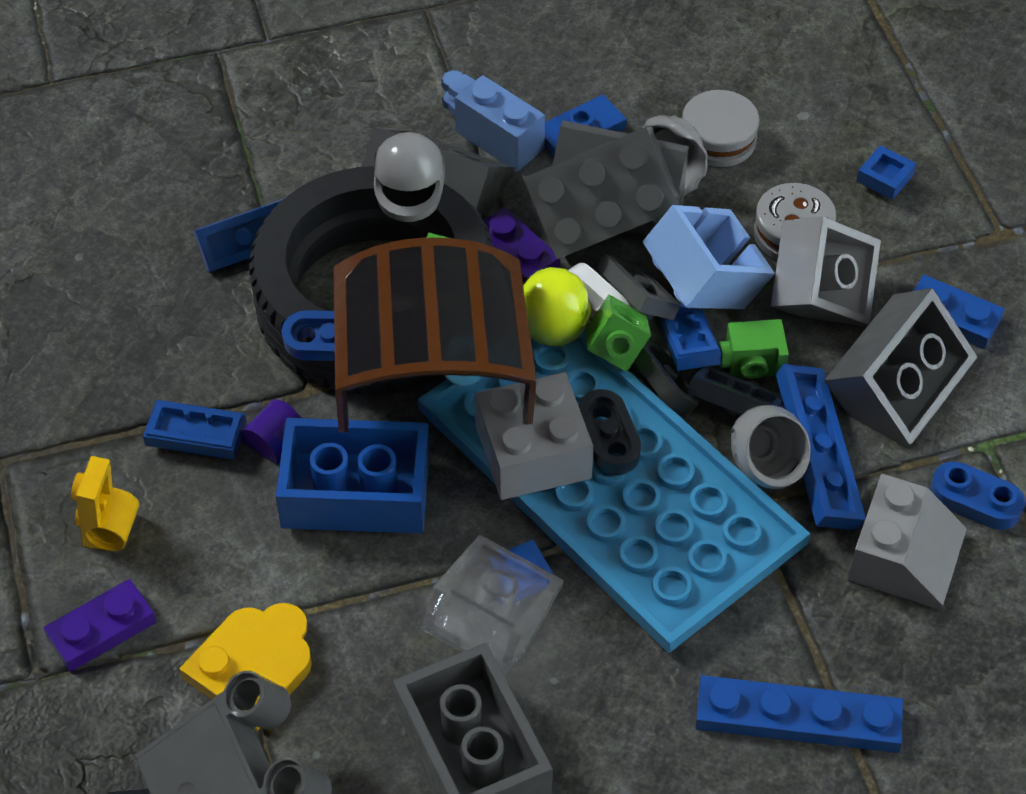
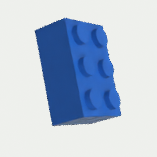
[276,418,430,534]

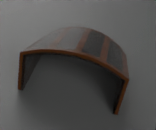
[334,238,536,433]

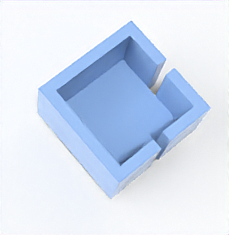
[643,205,775,309]

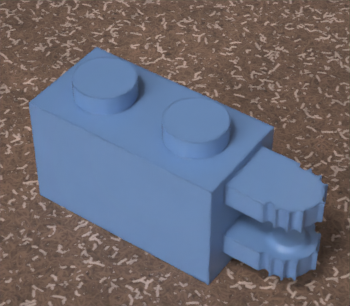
[441,70,545,172]

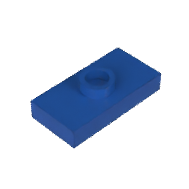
[545,94,627,157]
[656,303,721,371]
[143,400,247,460]

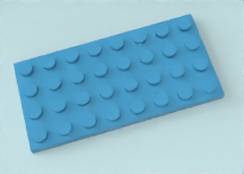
[418,331,810,653]

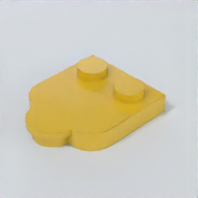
[179,603,312,731]

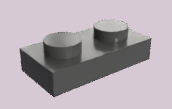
[597,254,681,320]

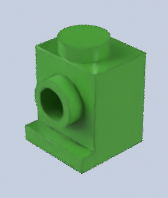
[718,319,789,383]

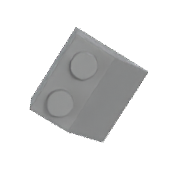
[771,216,881,326]
[848,473,967,610]

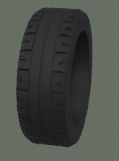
[249,166,495,394]

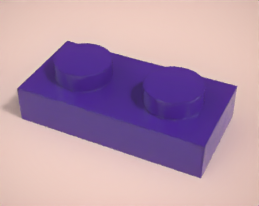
[483,207,560,285]
[43,578,157,672]

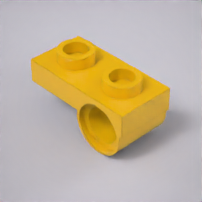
[71,456,140,551]

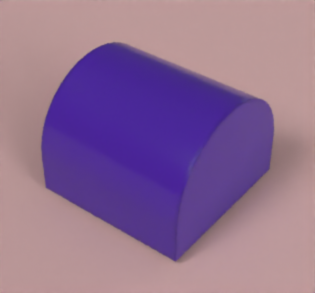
[241,399,301,465]

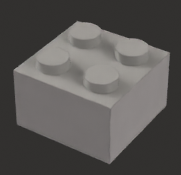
[475,372,593,500]

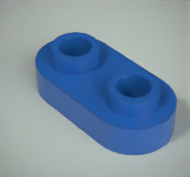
[281,310,377,361]
[930,462,1025,530]

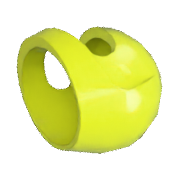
[523,267,591,347]

